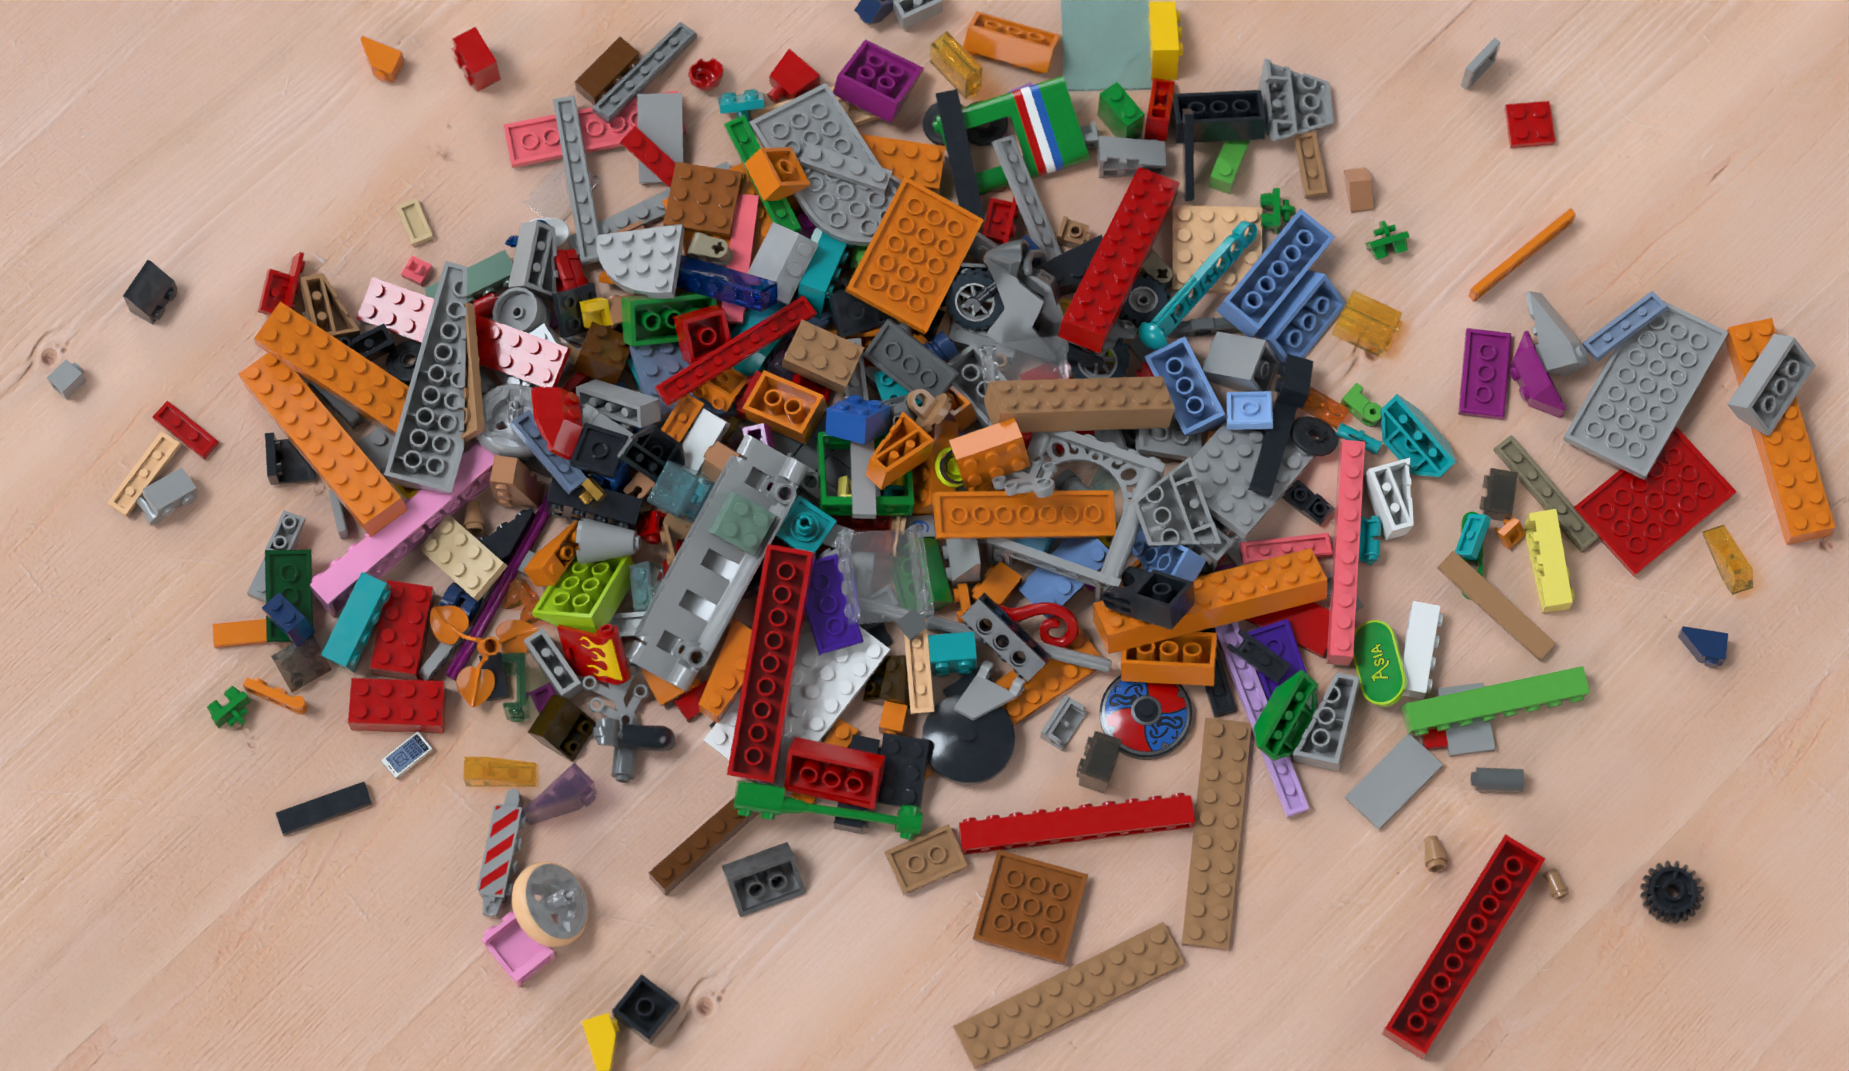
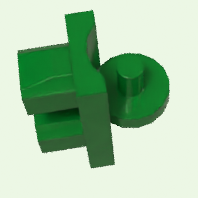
[1260,188,1296,234]
[1365,221,1409,260]
[207,686,251,729]

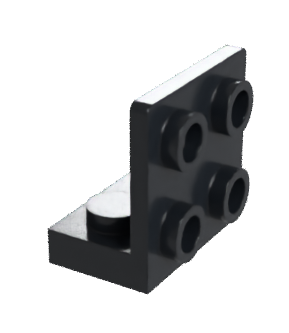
[265,432,316,485]

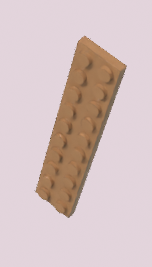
[1181,718,1251,951]
[953,922,1185,1069]

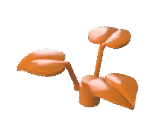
[430,606,539,707]

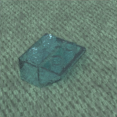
[647,460,715,523]

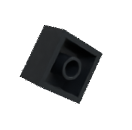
[612,974,680,1045]

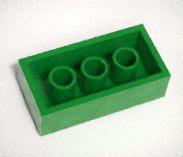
[621,289,717,346]

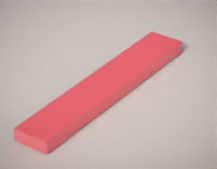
[722,194,760,325]

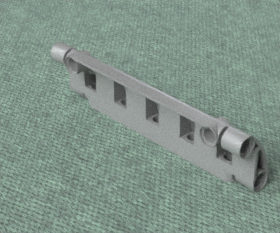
[626,434,809,692]

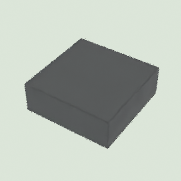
[896,608,928,641]

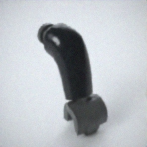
[593,718,676,752]

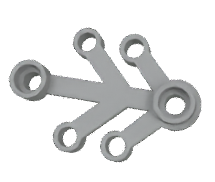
[992,456,1058,498]
[582,662,647,729]

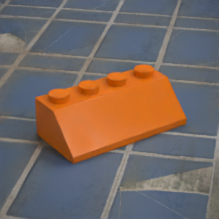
[963,11,1061,74]

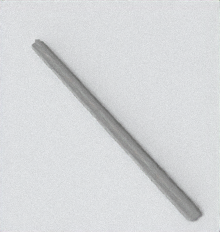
[850,596,1112,673]

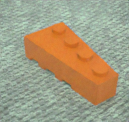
[699,618,752,724]

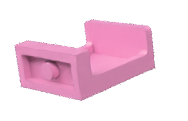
[482,911,555,986]

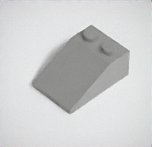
[942,539,981,588]

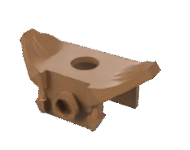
[659,510,694,567]

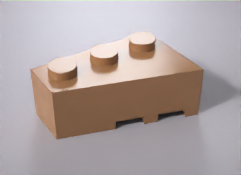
[300,273,360,342]

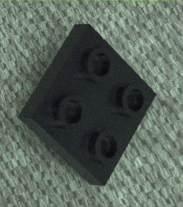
[552,283,597,338]

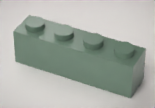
[424,250,513,304]

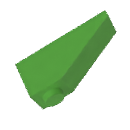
[1209,140,1250,194]

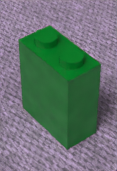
[1097,82,1145,139]

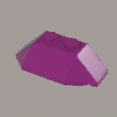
[1509,330,1566,418]

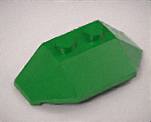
[1254,670,1318,761]

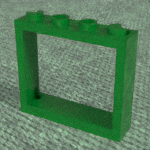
[816,432,914,516]

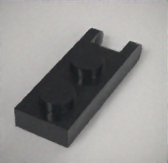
[1227,629,1291,685]

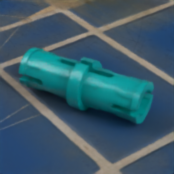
[1335,422,1383,455]

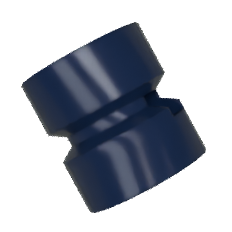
[924,331,960,361]
[440,582,483,623]

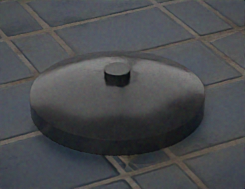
[922,693,1015,785]

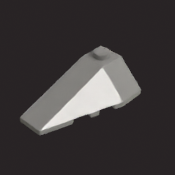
[1526,291,1589,376]

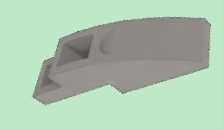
[247,510,305,603]

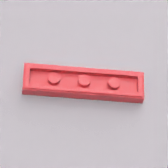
[1239,533,1333,565]

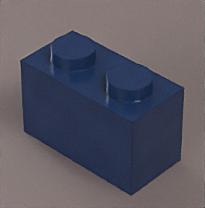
[262,593,315,647]

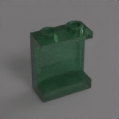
[502,652,530,722]

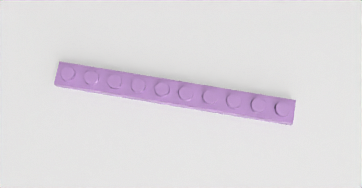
[1213,622,1309,818]

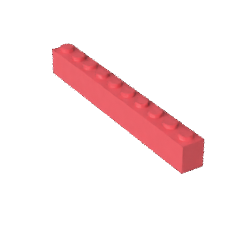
[1326,440,1365,666]

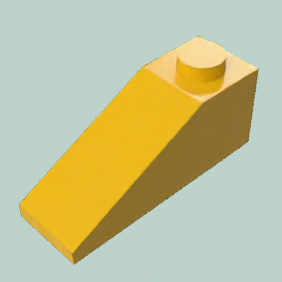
[582,1012,619,1071]

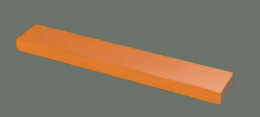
[1468,208,1576,302]

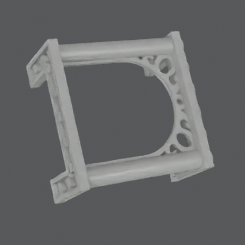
[987,431,1166,602]

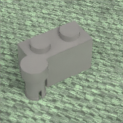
[136,467,197,526]

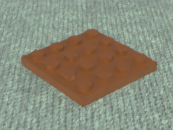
[973,850,1088,965]

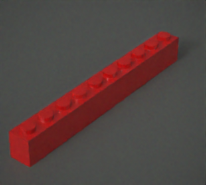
[959,793,1195,855]

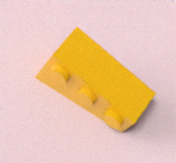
[1148,1,1183,81]

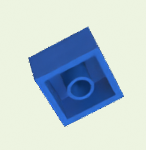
[826,395,890,445]

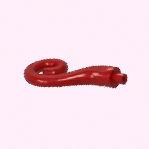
[988,602,1079,648]

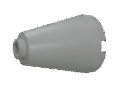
[576,518,641,564]

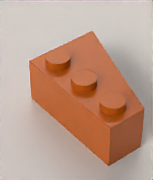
[865,412,935,490]

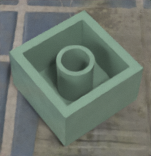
[708,491,776,556]

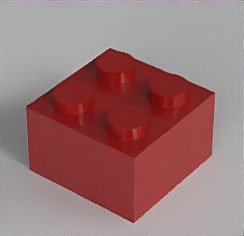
[451,26,501,92]
[673,305,731,364]

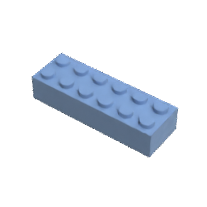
[1216,208,1335,338]

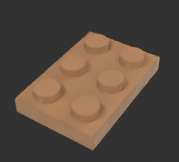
[885,824,968,896]

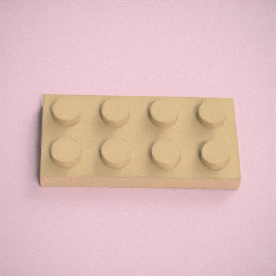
[418,514,508,601]

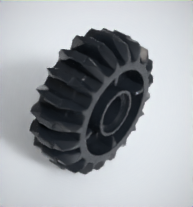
[1640,861,1704,924]

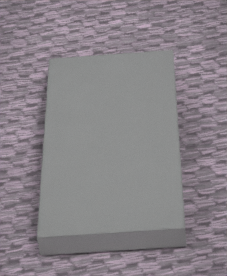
[637,93,683,184]
[1345,734,1443,830]

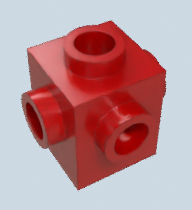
[637,510,667,545]

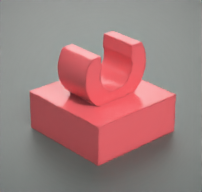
[401,256,432,287]

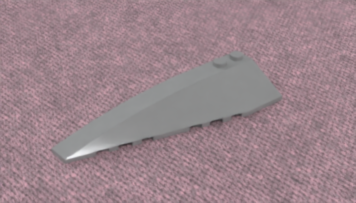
[384,261,467,494]

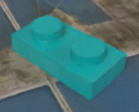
[1455,514,1491,560]

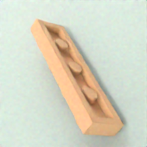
[107,431,181,517]
[904,619,934,714]

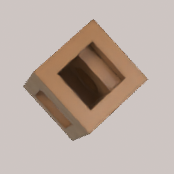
[1057,216,1092,249]

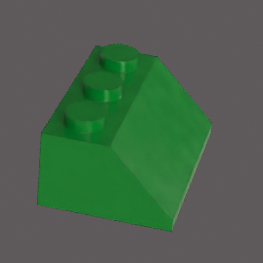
[886,537,953,614]

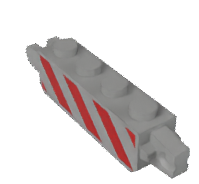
[477,788,527,918]

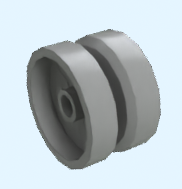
[493,287,551,333]

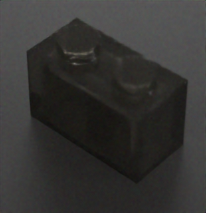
[1479,468,1518,521]

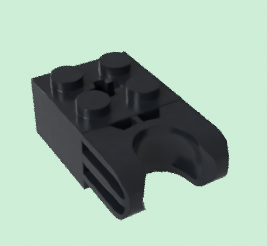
[1102,566,1195,630]

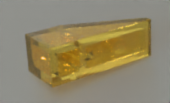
[1703,524,1753,595]
[463,757,536,787]

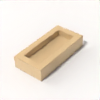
[396,198,434,247]

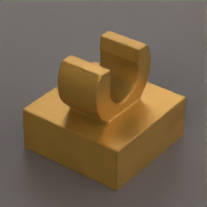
[579,478,608,504]

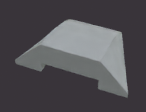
[1258,58,1334,142]
[1133,457,1222,546]

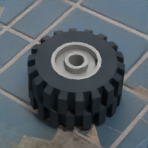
[1118,275,1171,337]

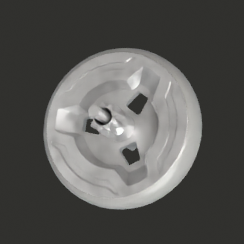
[476,384,535,459]

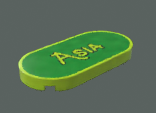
[1353,620,1408,707]

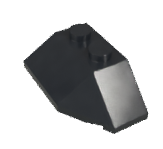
[617,424,688,495]

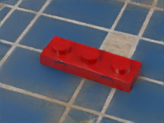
[620,126,676,188]

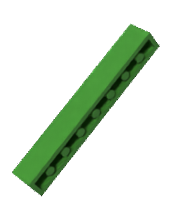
[1401,666,1590,736]

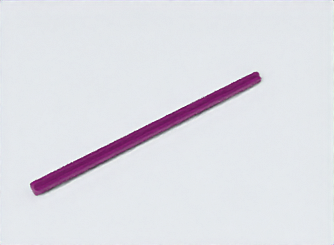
[446,444,577,681]

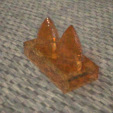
[1300,387,1350,430]
[503,578,544,624]

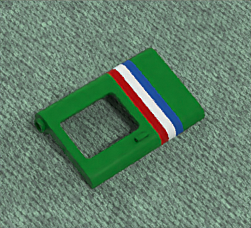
[932,76,1090,196]

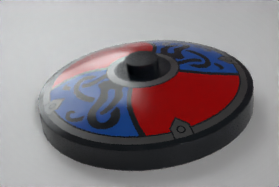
[1099,675,1192,760]

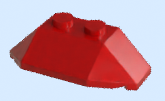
[531,387,583,460]

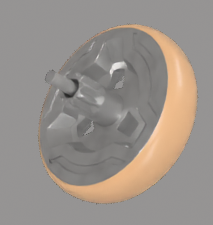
[512,862,589,947]

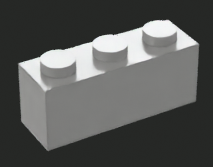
[524,628,583,699]

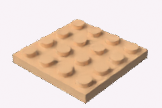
[1172,205,1262,293]

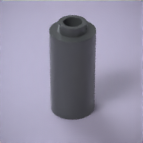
[611,740,637,783]
[1470,767,1524,792]

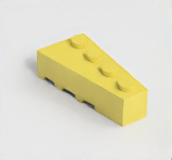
[1523,509,1575,613]

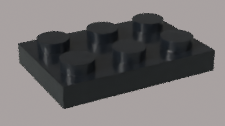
[876,733,931,809]

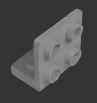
[1180,528,1234,574]

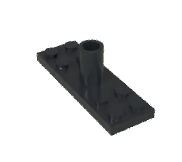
[828,272,964,338]

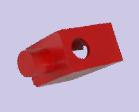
[767,48,820,104]

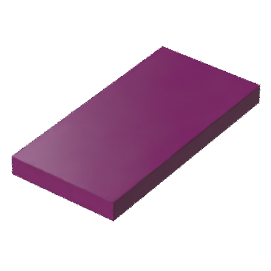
[1458,328,1511,420]

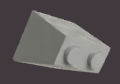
[1202,332,1280,392]

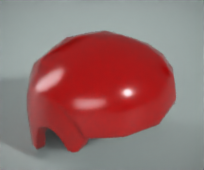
[688,58,724,91]

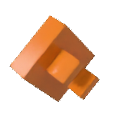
[1494,517,1525,550]

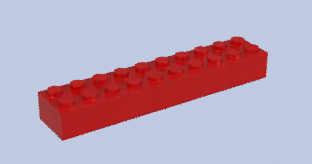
[1058,167,1180,353]
[727,544,815,784]
[1382,834,1546,1059]

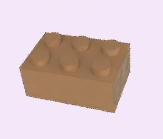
[781,320,864,395]

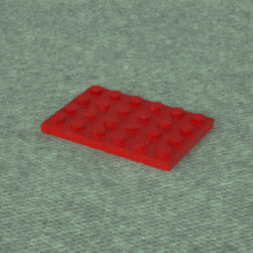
[1573,426,1737,577]

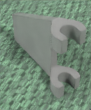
[953,660,1026,721]

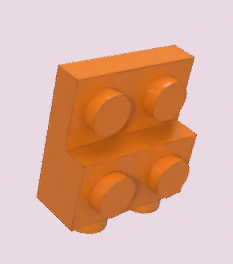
[692,368,749,412]

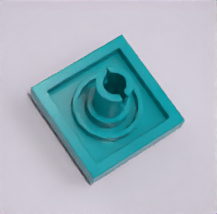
[718,89,765,123]
[775,496,837,553]

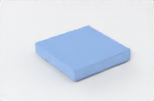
[1226,391,1273,430]

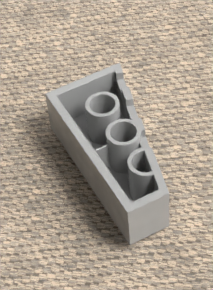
[1293,672,1360,772]

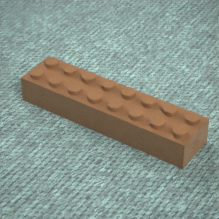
[984,376,1175,433]

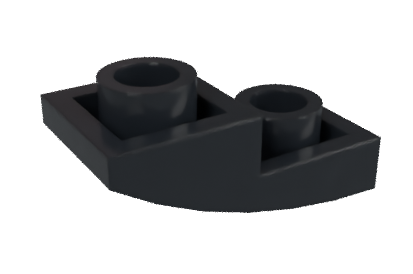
[1282,479,1334,525]

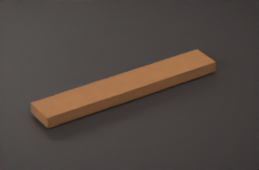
[1437,551,1556,661]

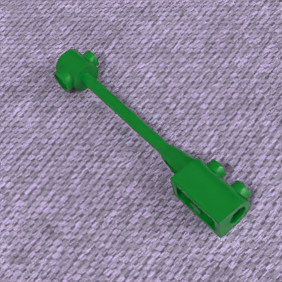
[733,780,922,840]

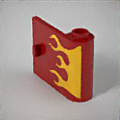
[557,624,631,685]

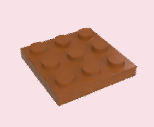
[663,162,743,237]

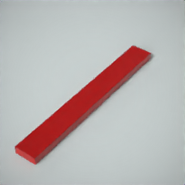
[655,295,817,407]

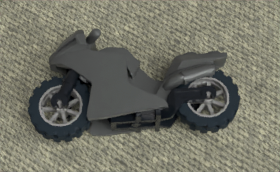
[945,239,1139,379]

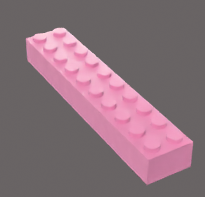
[310,440,495,618]

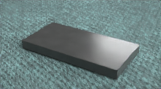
[862,319,960,403]

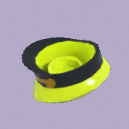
[935,447,963,487]

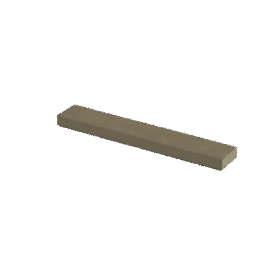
[1493,435,1599,553]

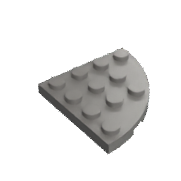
[597,224,685,299]

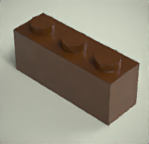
[575,37,640,105]

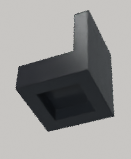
[860,614,892,647]

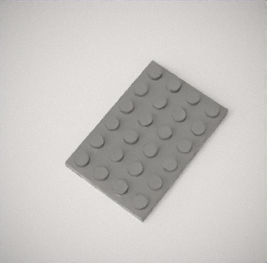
[1191,420,1316,539]

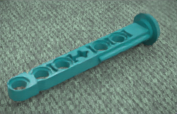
[1138,220,1258,350]

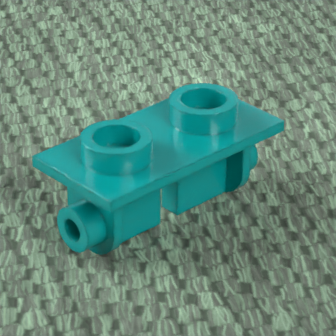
[1359,516,1382,566]

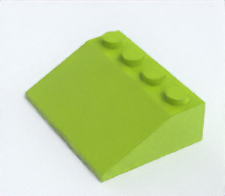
[532,550,638,633]

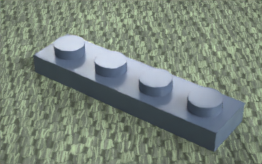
[1582,291,1667,362]
[510,410,587,495]

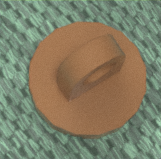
[907,389,952,433]

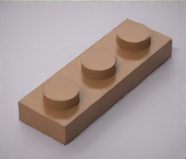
[1293,131,1327,199]

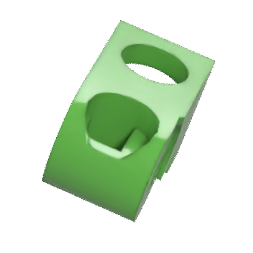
[1340,383,1382,427]

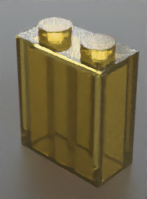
[930,31,982,99]
[1332,290,1403,358]

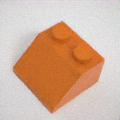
[745,147,811,201]

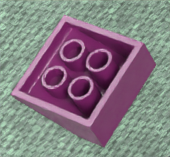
[833,39,924,123]

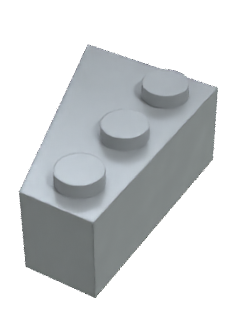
[1097,136,1166,178]

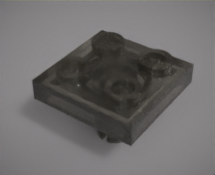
[271,634,332,693]

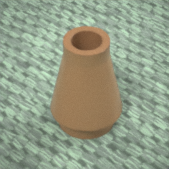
[463,500,486,536]
[1424,835,1448,872]

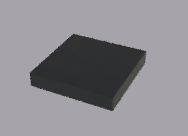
[570,423,629,480]

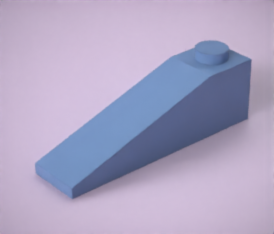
[1131,526,1207,581]

